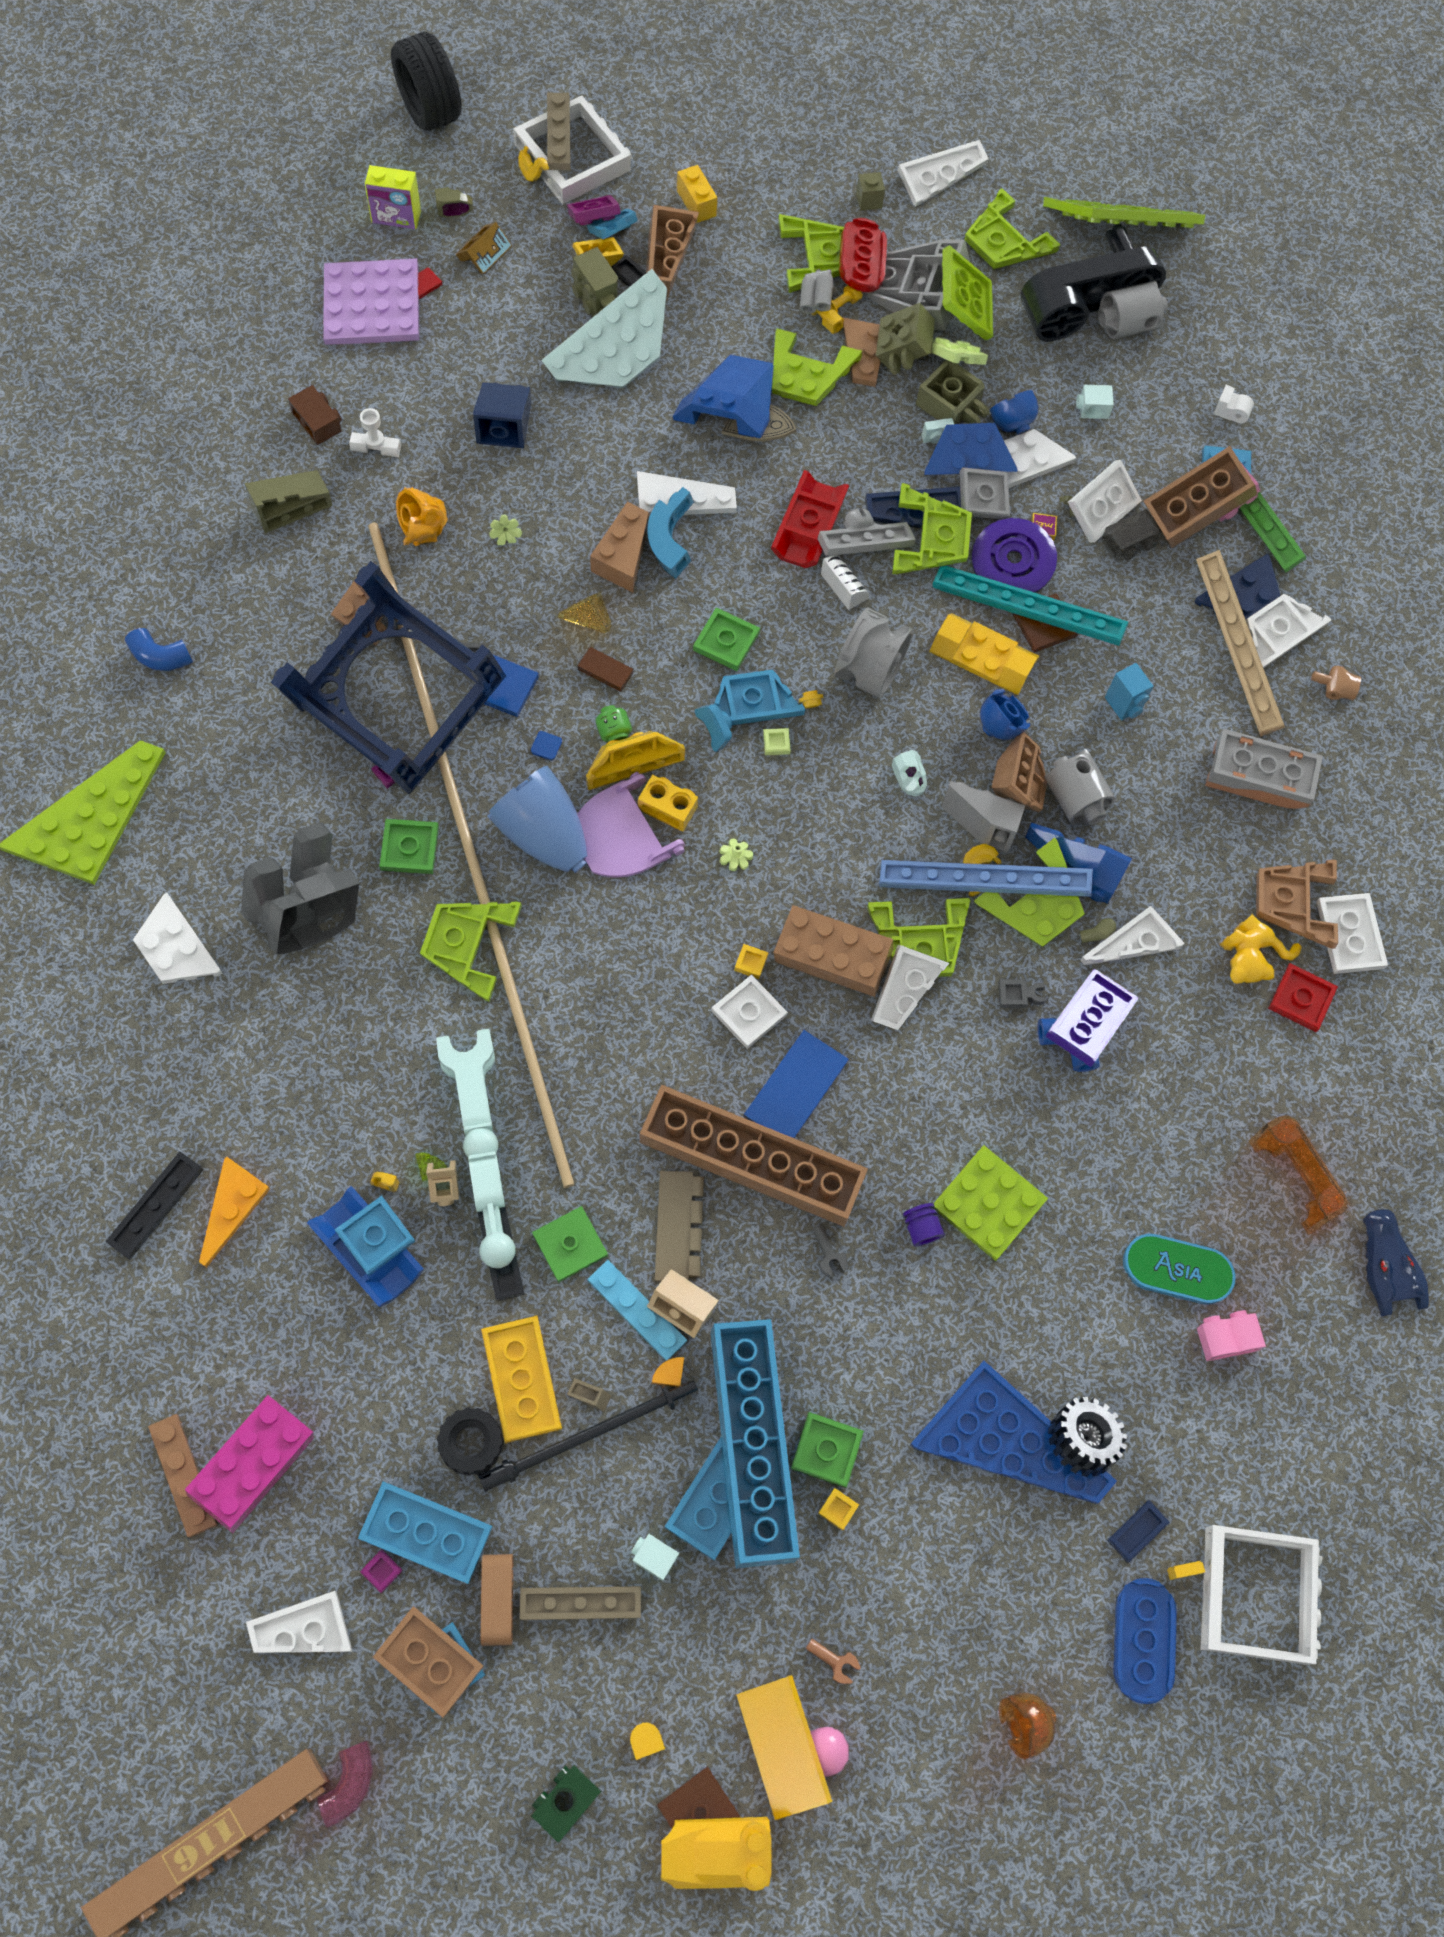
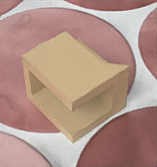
[426,1160,460,1206]

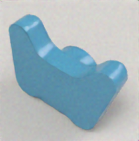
[694,704,732,752]

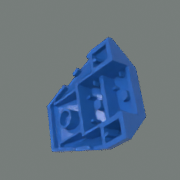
[673,355,774,439]

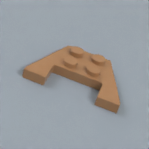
[1256,860,1338,949]

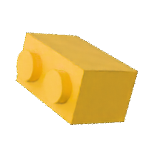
[677,165,718,223]

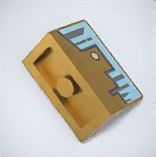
[456,222,512,274]

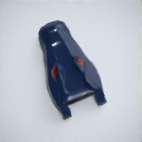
[1363,1209,1429,1316]

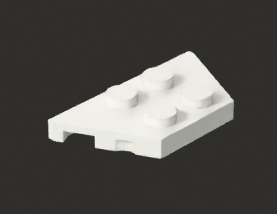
[1004,429,1076,488]
[1246,594,1331,668]
[133,893,222,984]

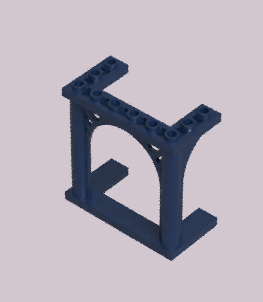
[271,561,506,794]

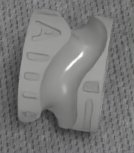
[834,607,914,698]

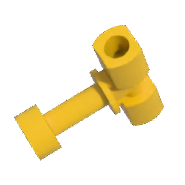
[812,285,862,334]

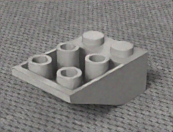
[942,781,1025,853]

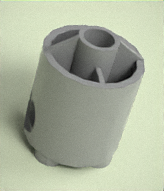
[1098,281,1168,340]
[1045,750,1116,825]

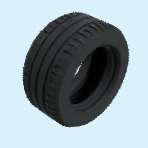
[391,32,462,131]

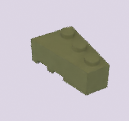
[244,470,333,533]

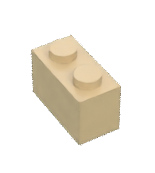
[647,1269,719,1338]

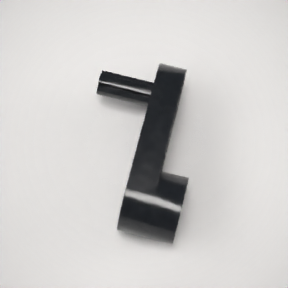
[1020,224,1166,342]

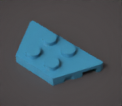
[714,670,805,725]

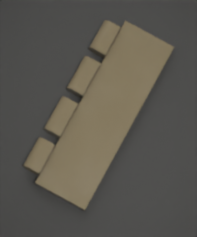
[655,1171,704,1282]

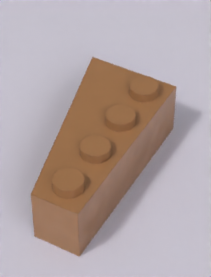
[646,205,699,301]

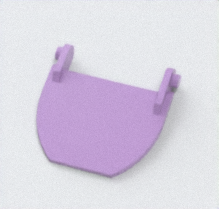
[578,772,685,878]

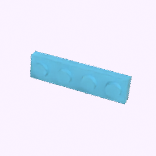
[587,1260,687,1361]

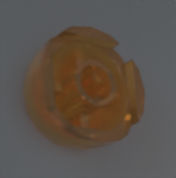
[998,1692,1057,1759]

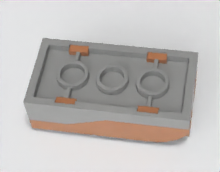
[1205,729,1323,809]

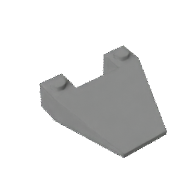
[862,239,970,330]

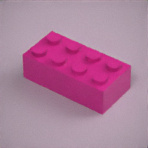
[185,1395,314,1534]

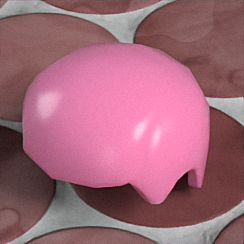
[810,1727,849,1777]

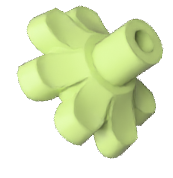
[489,515,522,545]
[719,839,753,871]

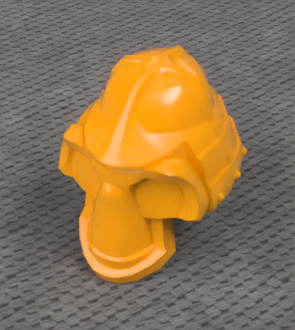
[396,487,448,546]

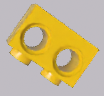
[638,774,698,832]

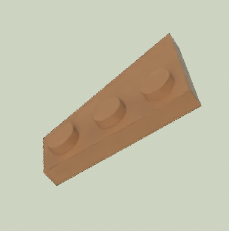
[842,317,881,387]

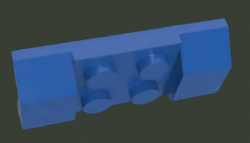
[307,1186,424,1308]

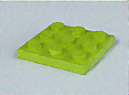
[942,245,993,340]
[934,1145,1048,1261]

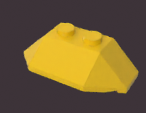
[586,731,685,790]

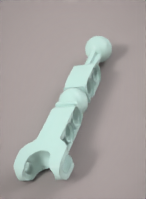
[436,1029,516,1268]

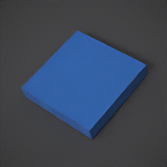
[484,655,539,718]

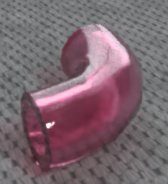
[317,1740,373,1828]

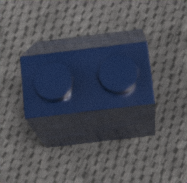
[473,382,531,449]

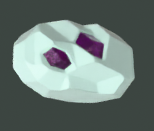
[892,750,927,796]

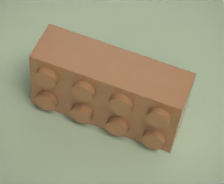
[1144,446,1258,548]
[773,905,894,997]

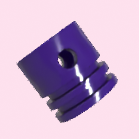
[902,1203,945,1247]

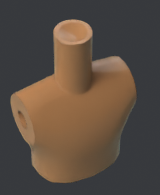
[1311,666,1361,701]

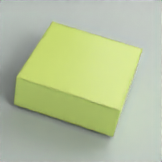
[763,728,791,755]

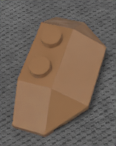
[992,732,1047,813]

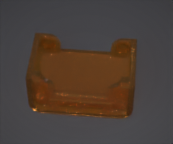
[1248,1115,1351,1235]

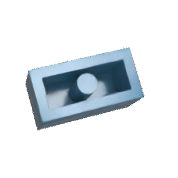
[1105,663,1154,721]

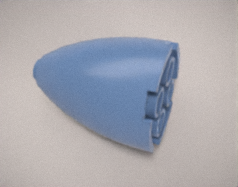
[487,766,588,873]

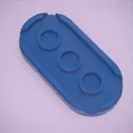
[1113,1578,1177,1704]

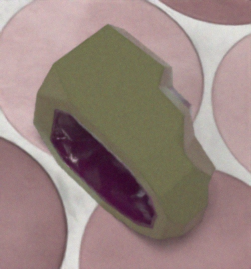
[434,187,473,218]

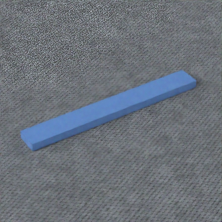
[879,860,1093,897]

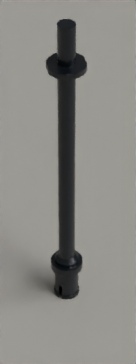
[478,1380,698,1492]

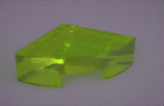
[415,1152,447,1181]

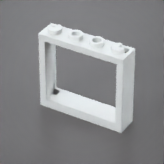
[513,95,632,204]
[1201,1525,1322,1665]

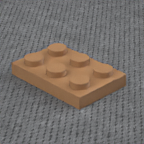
[373,1606,484,1718]

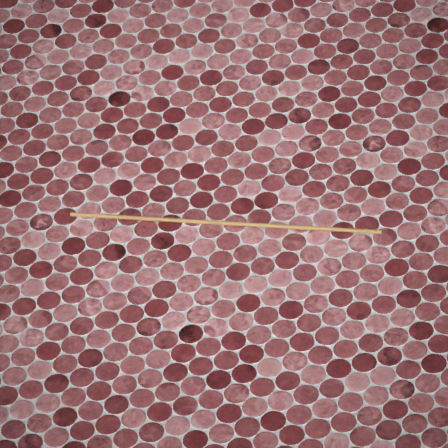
[368,523,575,1188]

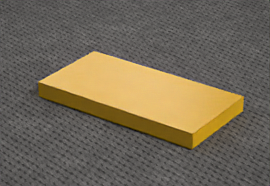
[481,1316,562,1444]
[736,1675,832,1820]

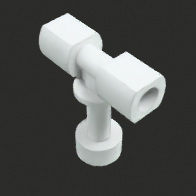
[349,408,401,458]

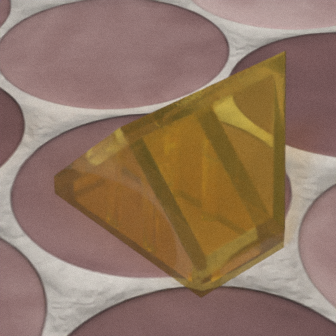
[558,591,612,633]

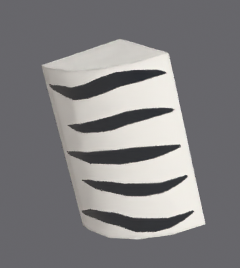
[821,555,869,610]

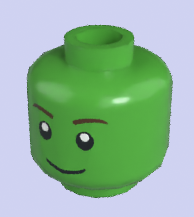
[595,705,632,742]

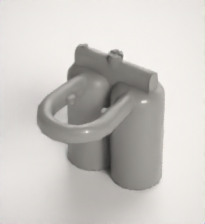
[799,269,837,314]

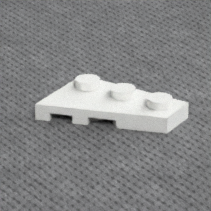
[871,945,949,1030]
[246,1591,353,1653]

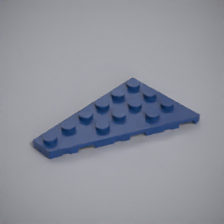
[910,1361,1117,1504]

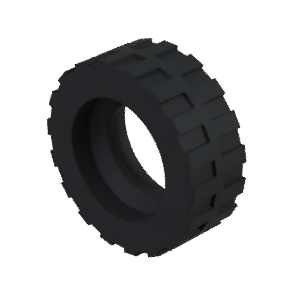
[437,1407,503,1476]

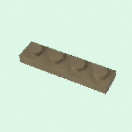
[547,93,571,170]
[520,1586,641,1620]

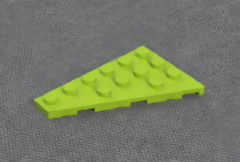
[0,740,166,885]

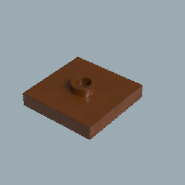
[1012,593,1079,653]
[657,1766,741,1828]

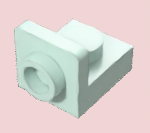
[921,418,954,444]

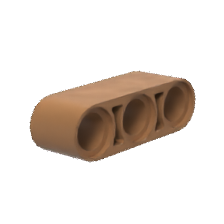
[481,1554,514,1646]

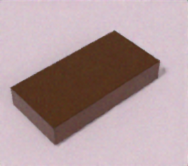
[577,647,634,692]

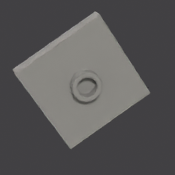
[959,467,1010,520]

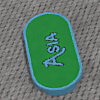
[1123,1234,1235,1305]

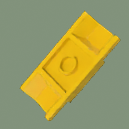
[929,613,1040,695]

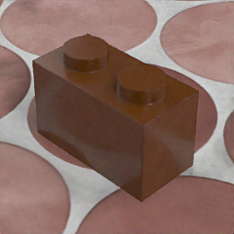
[288,385,342,445]

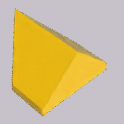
[572,237,624,266]

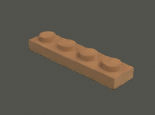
[148,1414,218,1538]

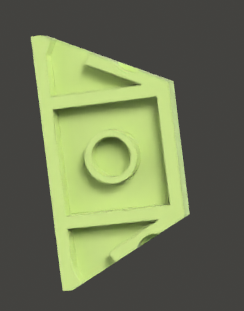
[931,337,988,365]

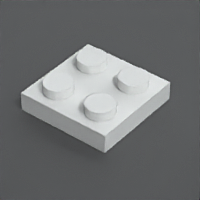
[711,975,788,1049]

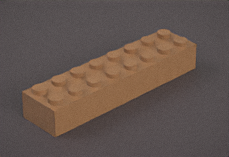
[640,1084,868,1227]

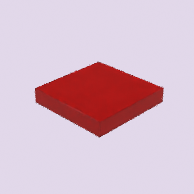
[1268,963,1338,1033]

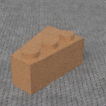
[590,502,649,593]

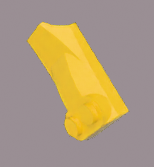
[661,1817,771,1891]

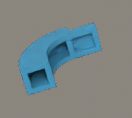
[648,487,694,579]

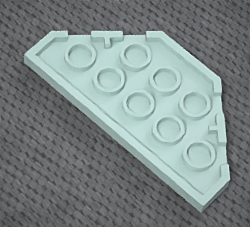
[541,269,667,388]

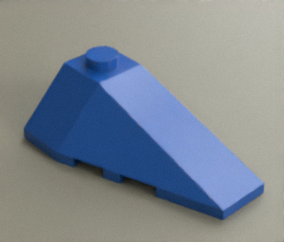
[1025,823,1132,904]

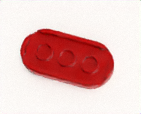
[839,218,887,292]

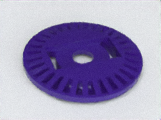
[971,518,1057,593]

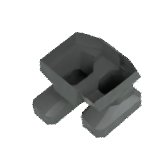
[241,822,359,954]

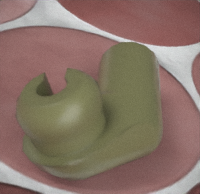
[1080,918,1116,943]

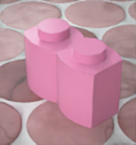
[1197,1310,1266,1361]

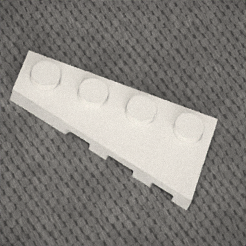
[898,140,988,207]
[637,471,737,516]

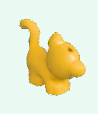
[1219,914,1302,984]

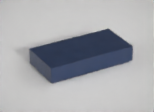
[1107,1500,1170,1563]

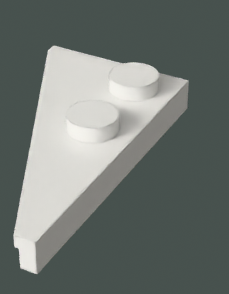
[1080,906,1185,965]

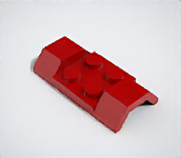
[771,470,849,569]

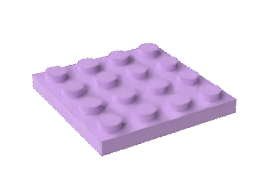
[324,259,419,344]

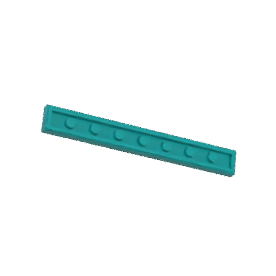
[932,565,1129,646]

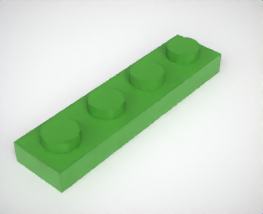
[1239,492,1306,573]

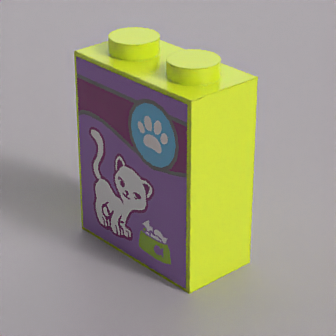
[365,165,421,229]

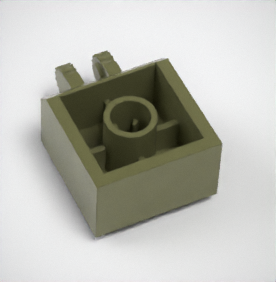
[571,247,618,317]
[876,303,935,375]
[916,360,990,424]

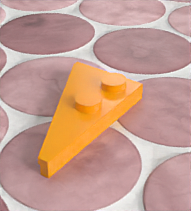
[199,1157,270,1268]

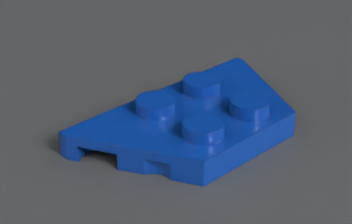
[924,423,1017,475]

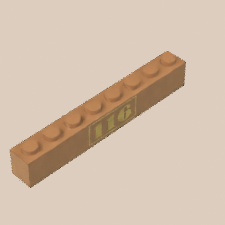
[81,1749,329,1937]

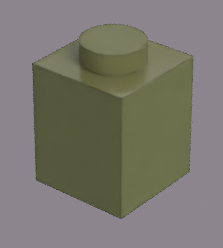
[856,172,885,211]

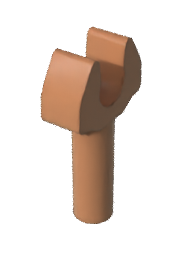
[806,1638,861,1684]

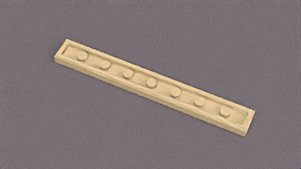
[1196,550,1285,736]

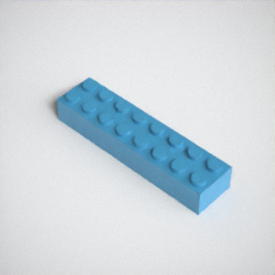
[710,1319,800,1569]

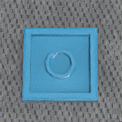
[335,1195,416,1276]

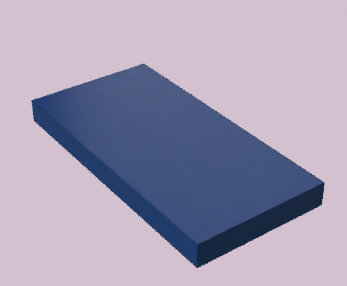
[743,1030,849,1139]

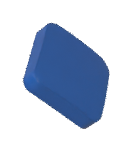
[531,731,562,761]

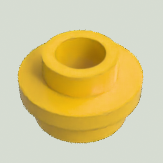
[798,690,824,709]

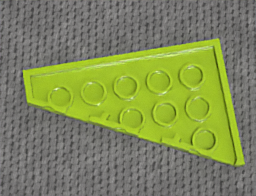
[1043,197,1206,228]

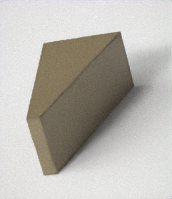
[567,1378,611,1412]

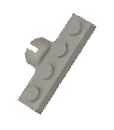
[817,508,916,556]

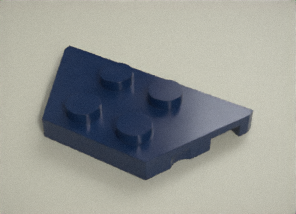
[1194,554,1281,620]

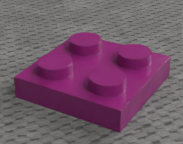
[566,195,621,225]

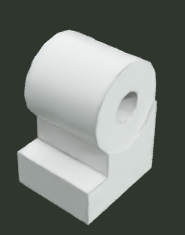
[1214,385,1254,423]

